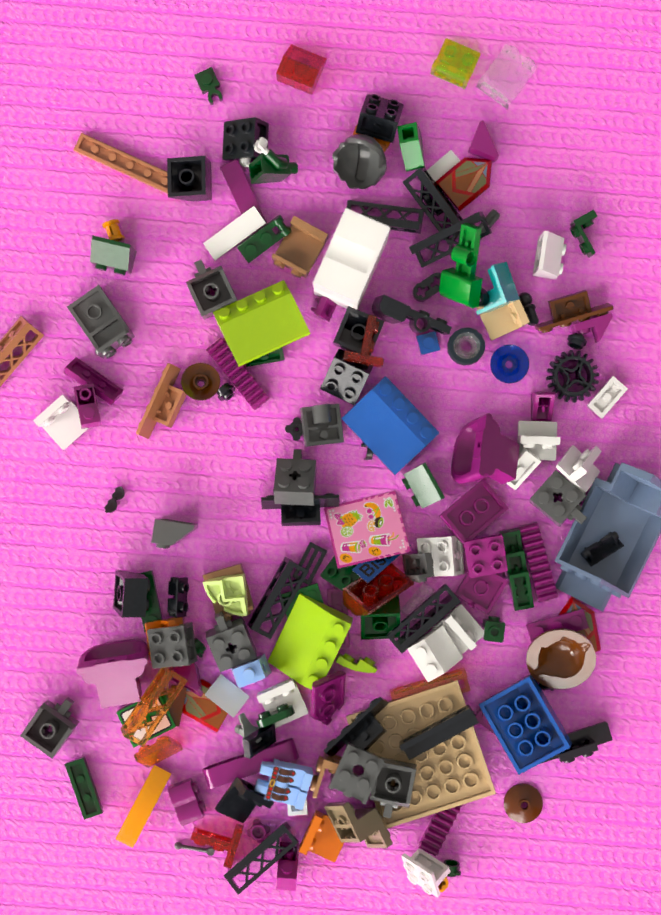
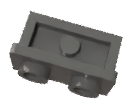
[396,553,434,583]

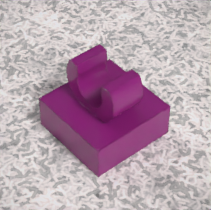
[311,296,337,322]

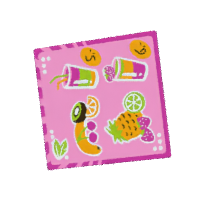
[324,491,410,568]

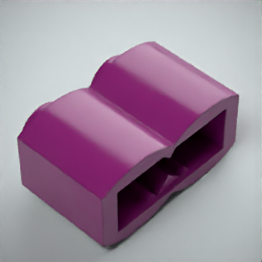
[168,778,206,826]

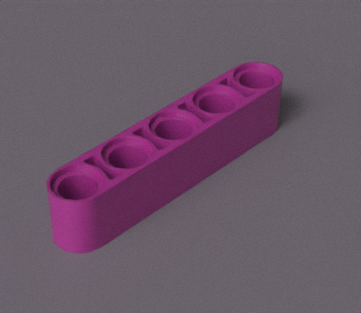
[202,738,299,789]

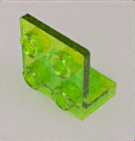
[430,38,481,89]

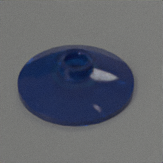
[490,345,529,384]

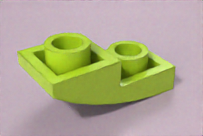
[336,653,377,673]

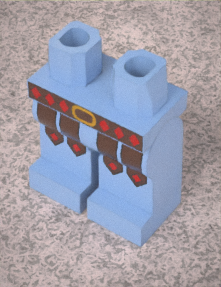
[255,759,313,810]

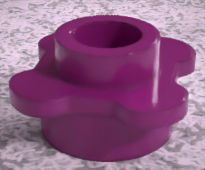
[247,819,270,843]

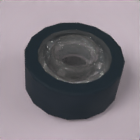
[447,328,485,365]

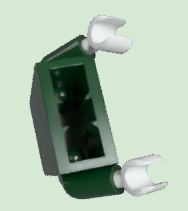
[239,137,298,184]

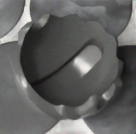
[332,134,387,189]

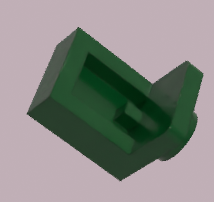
[482,616,505,643]

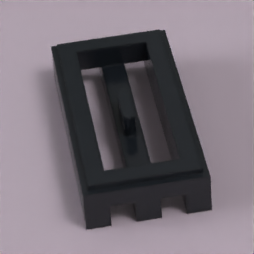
[292,542,327,586]

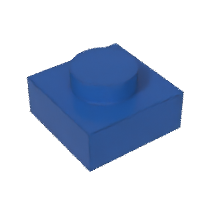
[416,331,440,355]

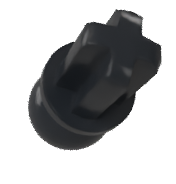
[519,292,539,326]

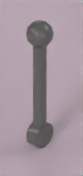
[174,842,215,856]

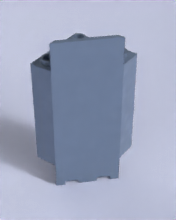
[555,463,661,612]

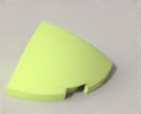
[203,574,248,616]

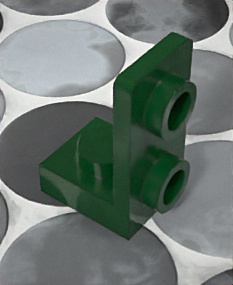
[570,210,597,258]

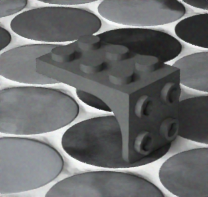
[67,285,135,359]

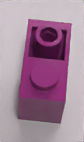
[74,383,101,429]
[276,842,299,891]

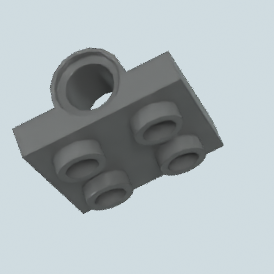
[300,404,344,447]

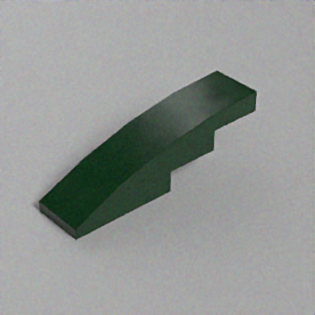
[499,528,534,611]

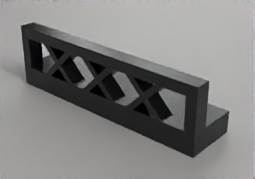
[403,167,463,244]
[343,200,424,234]
[409,212,492,268]
[247,557,309,639]
[386,584,461,653]
[399,704,479,760]
[224,822,299,895]

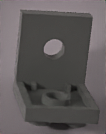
[329,742,385,805]

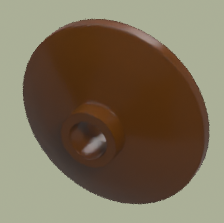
[181,363,220,401]
[504,783,543,823]

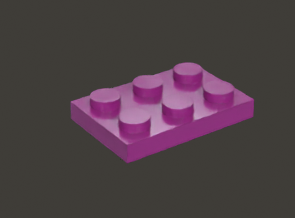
[439,479,509,545]

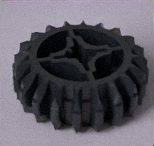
[546,350,599,403]

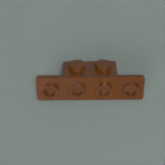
[534,290,614,333]

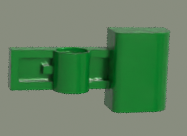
[439,223,483,308]

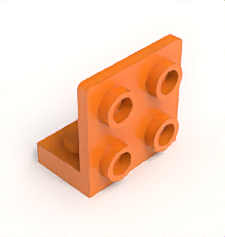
[299,810,344,862]

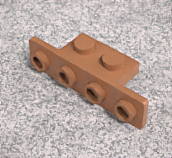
[136,363,186,439]

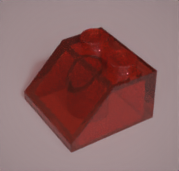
[276,44,327,95]

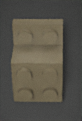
[324,802,393,848]

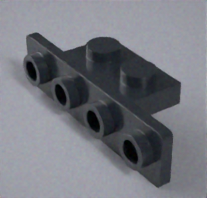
[261,493,339,526]
[324,697,388,757]
[540,721,612,764]

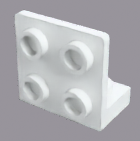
[33,394,89,450]
[417,535,465,577]
[256,678,308,728]

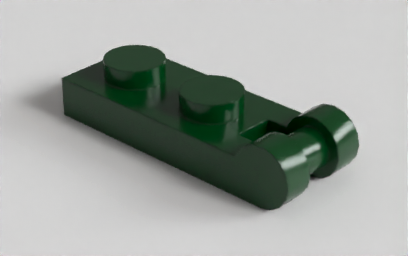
[237,215,292,263]

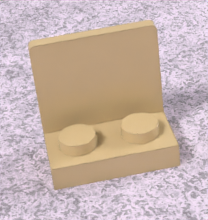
[476,299,530,340]

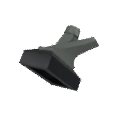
[234,713,276,759]

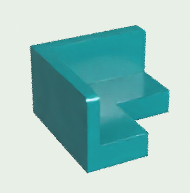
[476,262,520,315]

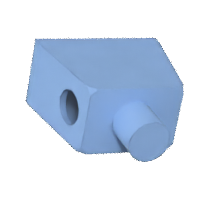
[231,654,272,688]

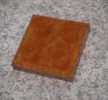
[134,736,183,768]

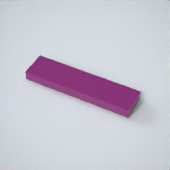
[220,159,267,235]

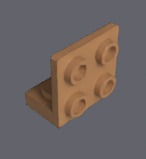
[310,752,342,798]

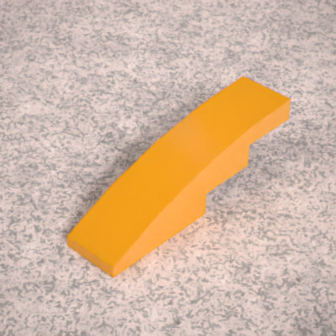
[116,765,171,848]

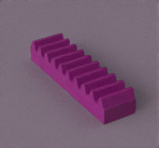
[206,338,270,411]
[517,522,558,602]
[418,805,463,856]

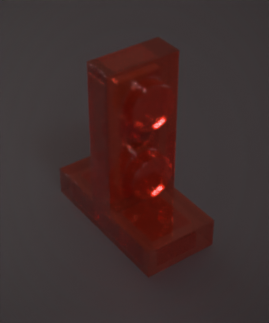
[343,315,384,368]
[190,823,244,869]

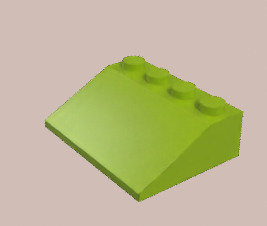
[213,280,310,367]
[267,593,353,690]

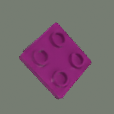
[463,534,508,578]

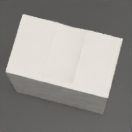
[313,208,391,310]

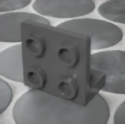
[147,622,198,669]

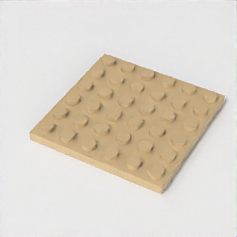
[346,679,496,829]

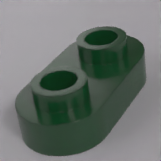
[256,703,295,728]

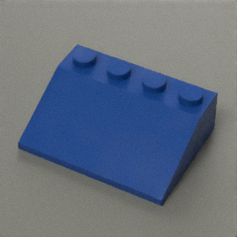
[341,376,439,475]
[479,674,572,775]

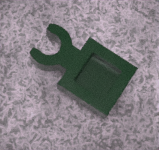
[194,67,223,105]

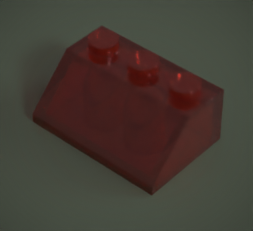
[342,563,414,616]

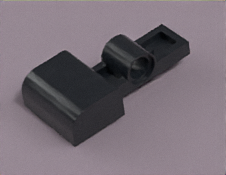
[372,295,452,335]

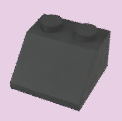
[151,518,198,549]

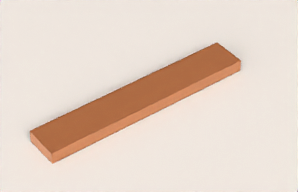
[74,133,168,194]

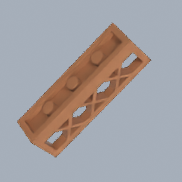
[0,316,44,387]

